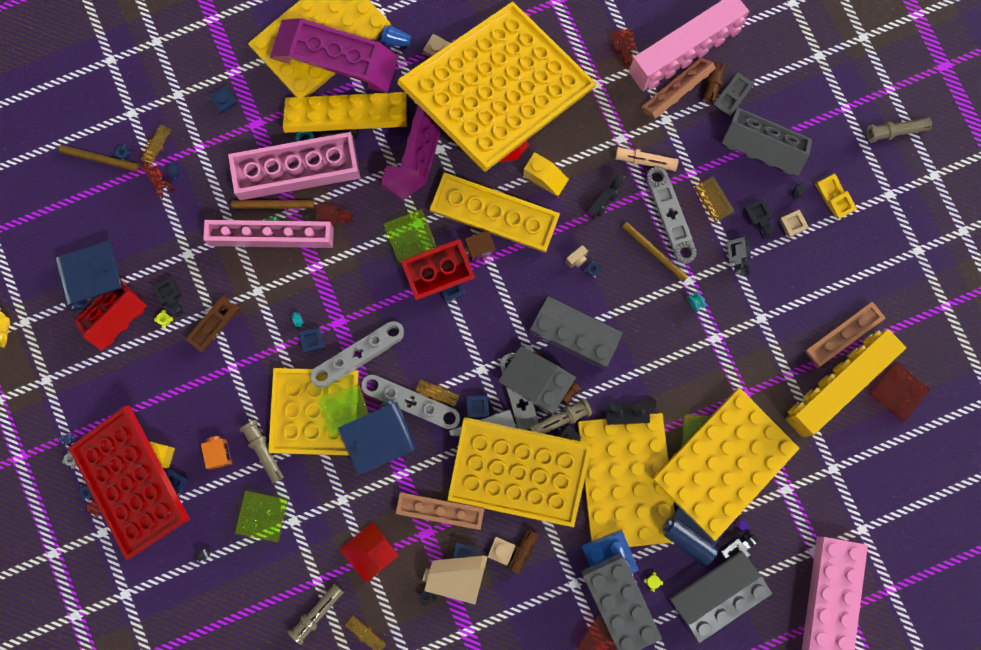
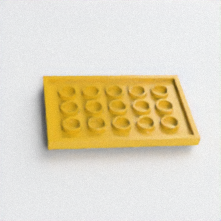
[248,0,391,98]
[652,388,800,541]
[578,413,675,547]
[448,417,592,527]

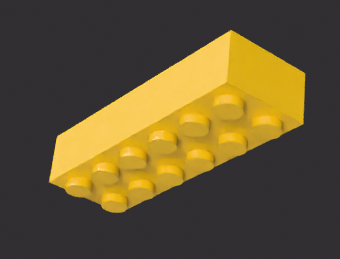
[785,329,906,438]

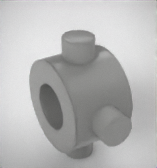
[62,451,77,469]

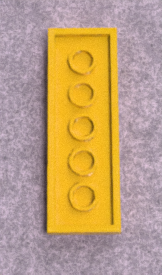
[283,92,407,133]
[430,172,560,253]

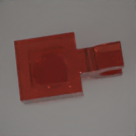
[611,28,636,68]
[141,162,175,199]
[316,204,353,228]

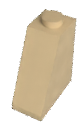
[423,556,487,604]

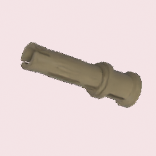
[867,117,932,143]
[528,398,592,434]
[239,420,284,484]
[287,583,344,645]

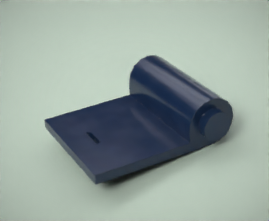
[55,240,122,311]
[338,399,417,475]
[662,507,725,566]

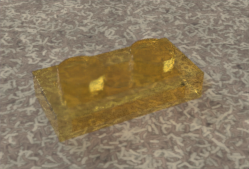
[694,177,734,223]

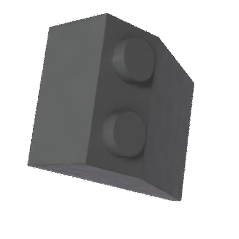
[498,346,576,416]

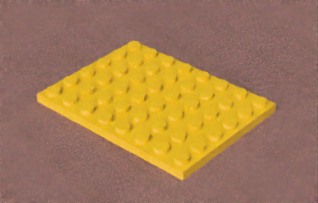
[397,2,597,172]

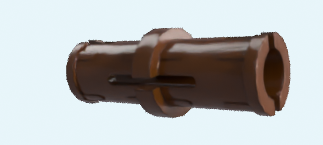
[703,62,726,104]
[507,529,539,574]

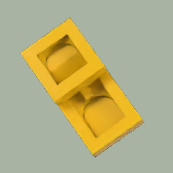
[815,173,857,219]

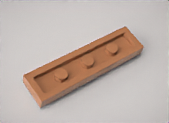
[641,57,716,119]
[805,302,885,368]
[396,493,484,530]

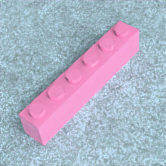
[203,220,334,248]

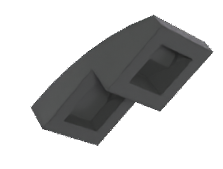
[714,72,755,116]

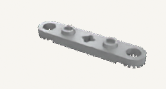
[646,166,697,264]
[311,321,404,388]
[500,354,539,431]
[362,375,460,430]

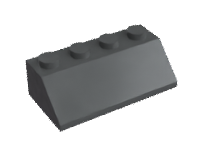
[722,107,812,176]
[530,296,623,370]
[670,551,772,643]

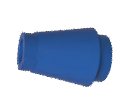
[381,26,411,47]

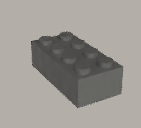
[581,553,662,650]

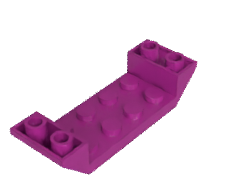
[270,18,399,93]
[381,105,442,200]

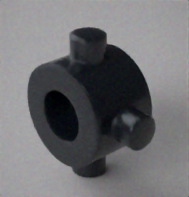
[792,183,805,200]
[194,549,212,562]
[417,590,436,606]

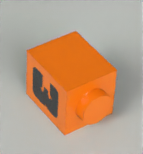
[201,436,232,470]

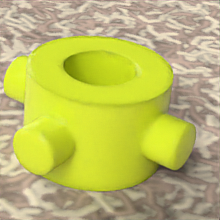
[154,310,173,328]
[644,572,663,592]

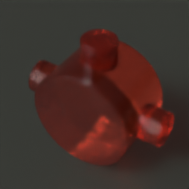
[85,499,101,518]

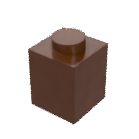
[463,231,496,262]

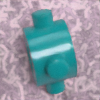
[291,312,304,327]

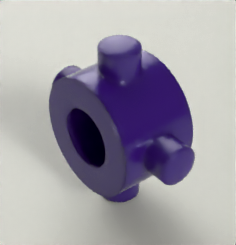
[733,517,749,532]

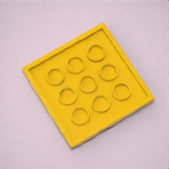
[268,368,359,456]

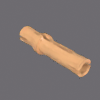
[615,147,678,172]

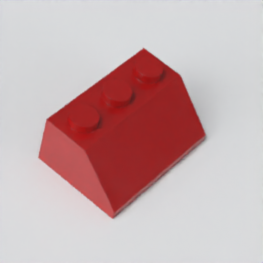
[401,239,475,301]
[73,279,147,351]

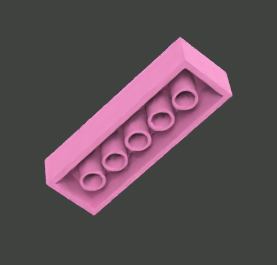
[629,0,749,92]
[228,132,361,200]
[802,536,868,650]

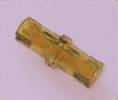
[140,124,171,166]
[416,379,460,407]
[345,615,387,650]

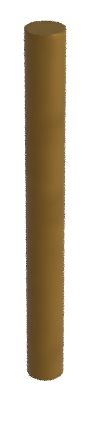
[58,145,139,172]
[231,200,314,209]
[622,222,689,282]

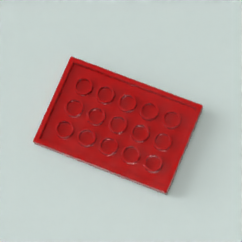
[68,405,190,561]

